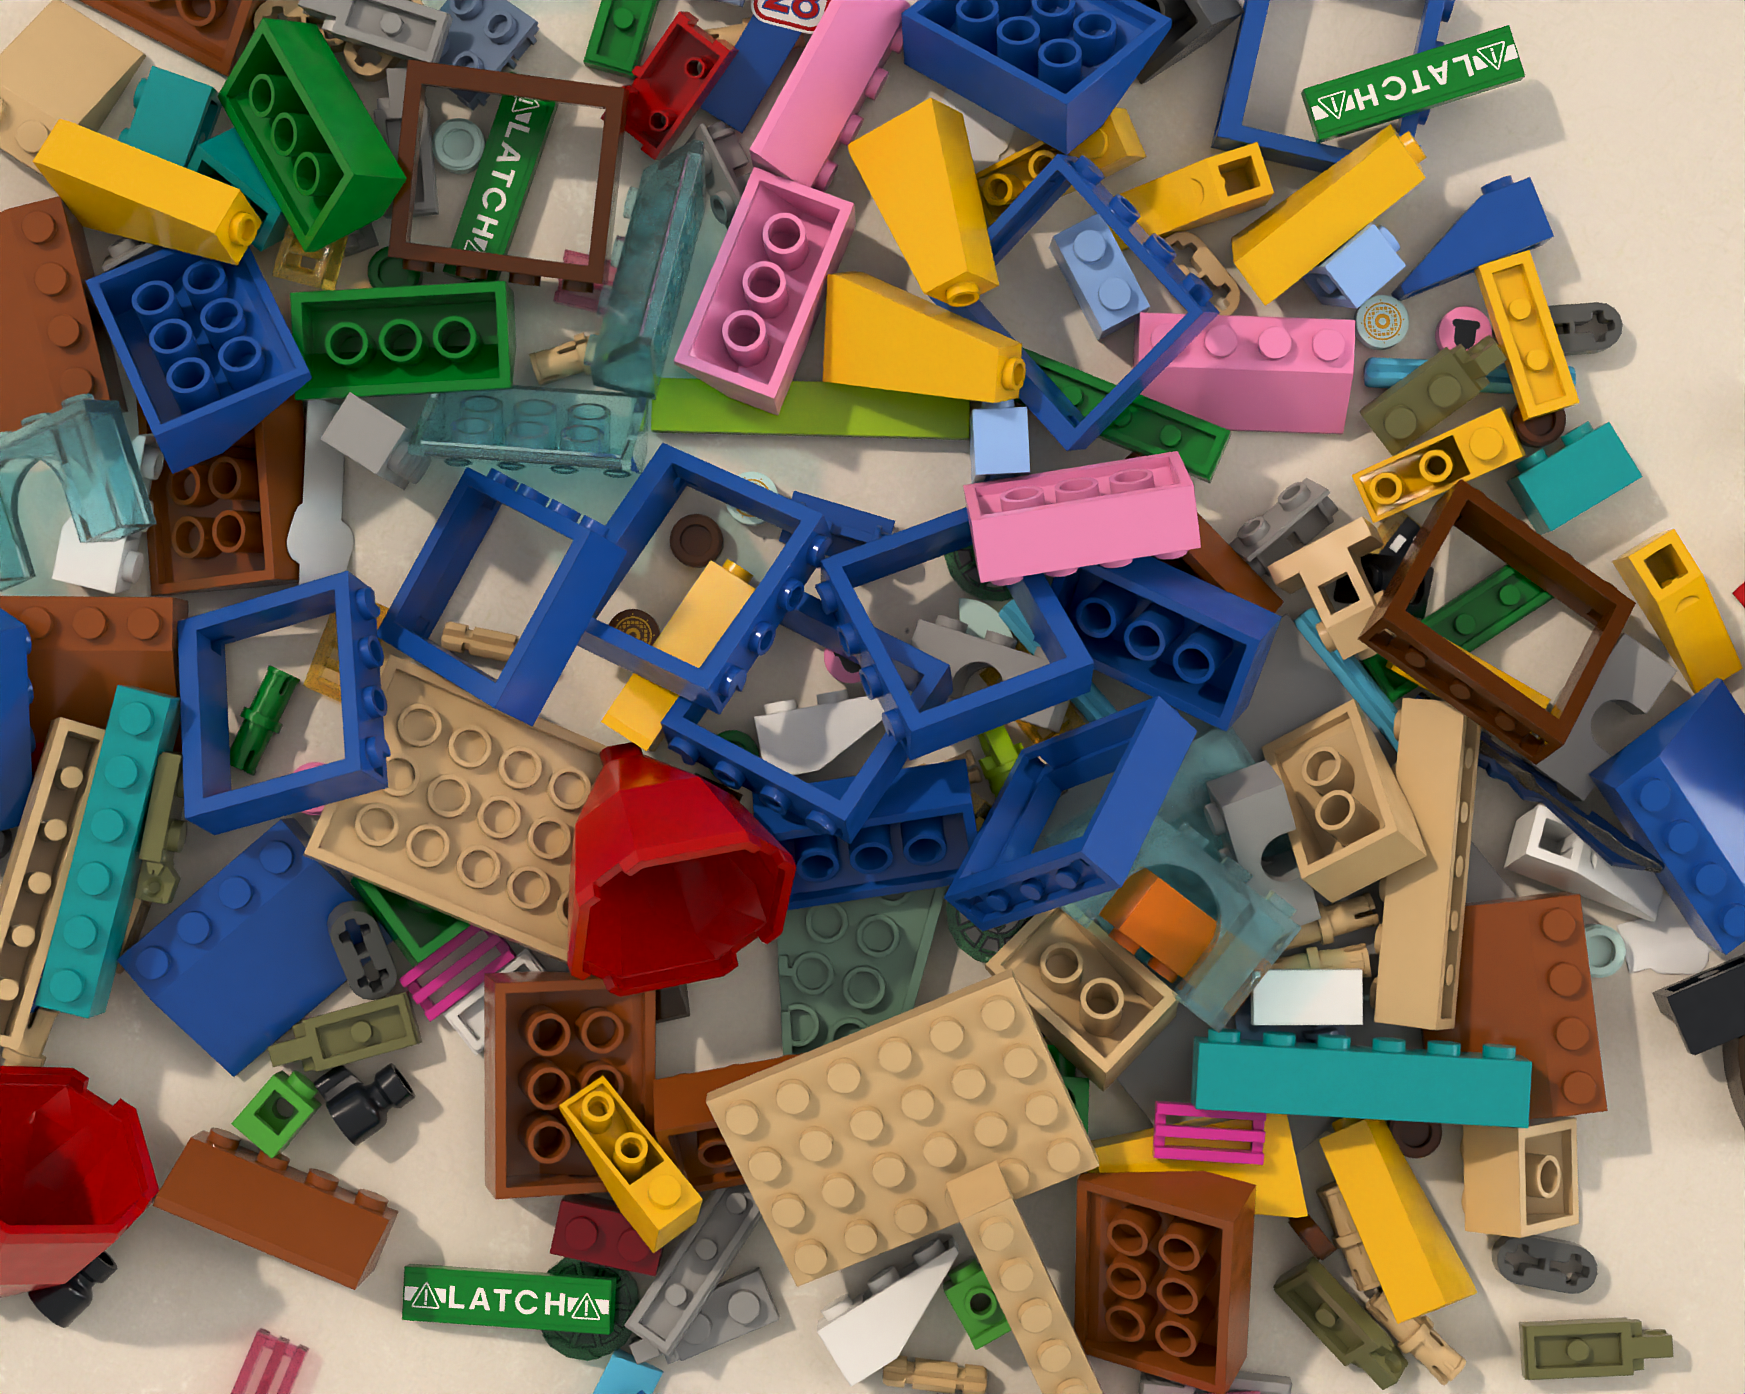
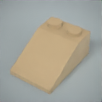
[0,0,146,177]
[1261,699,1427,903]
[985,903,1180,1092]

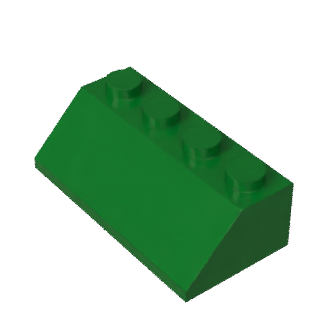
[217,18,407,252]
[290,281,516,401]

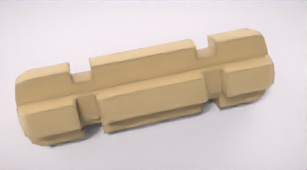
[441,621,519,662]
[882,1355,988,1394]

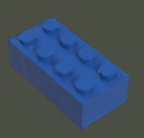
[1033,556,1282,732]

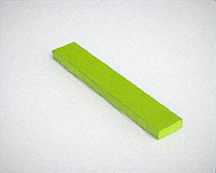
[651,377,970,440]

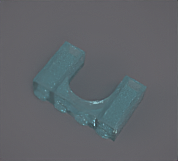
[0,394,157,592]
[1059,805,1302,1033]

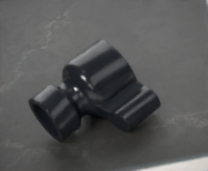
[314,1063,416,1146]
[28,1251,118,1328]

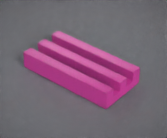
[398,925,517,1022]
[1152,1101,1266,1165]

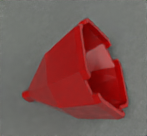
[567,742,796,997]
[0,1066,159,1298]

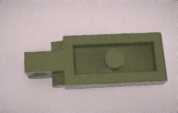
[1359,335,1507,456]
[135,751,187,904]
[267,991,422,1072]
[1273,1256,1408,1390]
[1519,1317,1673,1380]

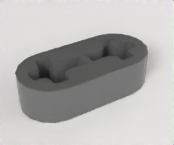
[1548,302,1623,356]
[327,900,397,1000]
[1492,1235,1597,1294]

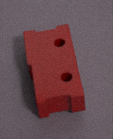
[601,11,739,160]

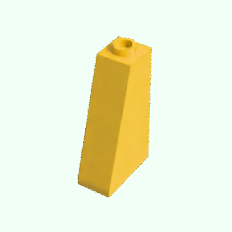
[848,98,999,307]
[32,119,263,265]
[1231,124,1427,306]
[822,271,1026,403]
[601,559,755,752]
[1086,1113,1308,1218]
[1318,1118,1477,1324]

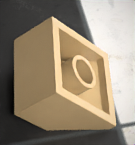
[1460,1117,1579,1238]

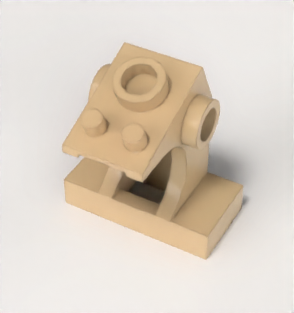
[1267,516,1394,660]

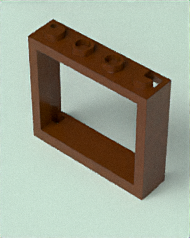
[388,59,629,293]
[1358,479,1636,765]

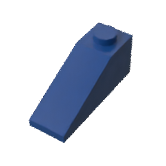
[1391,175,1554,301]

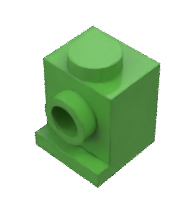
[231,1070,322,1159]
[943,1258,1011,1350]

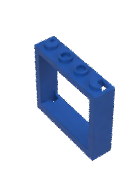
[1211,0,1455,173]
[929,154,1220,451]
[577,443,834,715]
[377,467,628,727]
[815,507,1094,761]
[177,571,391,835]
[660,582,954,844]
[944,695,1197,932]

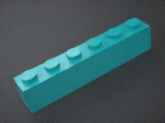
[35,685,181,1019]
[1191,1028,1532,1128]

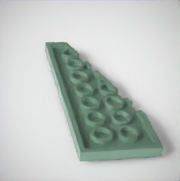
[777,886,947,1055]

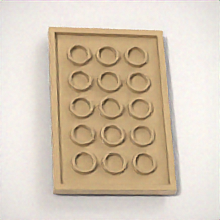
[303,654,608,964]
[706,968,1099,1287]

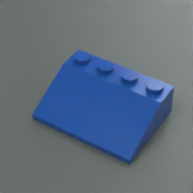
[901,0,1172,155]
[85,247,312,474]
[1589,678,1745,955]
[117,818,393,1077]

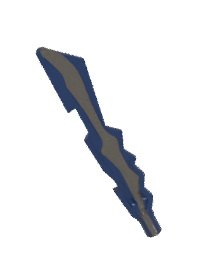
[1415,692,1665,873]

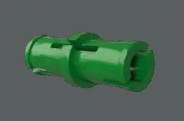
[230,665,300,775]

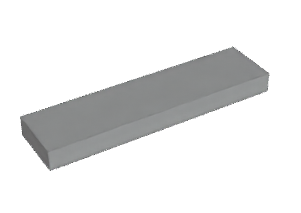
[624,1184,762,1357]

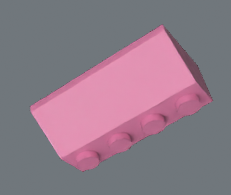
[749,0,910,192]
[673,167,856,416]
[1133,312,1355,434]
[963,451,1201,586]

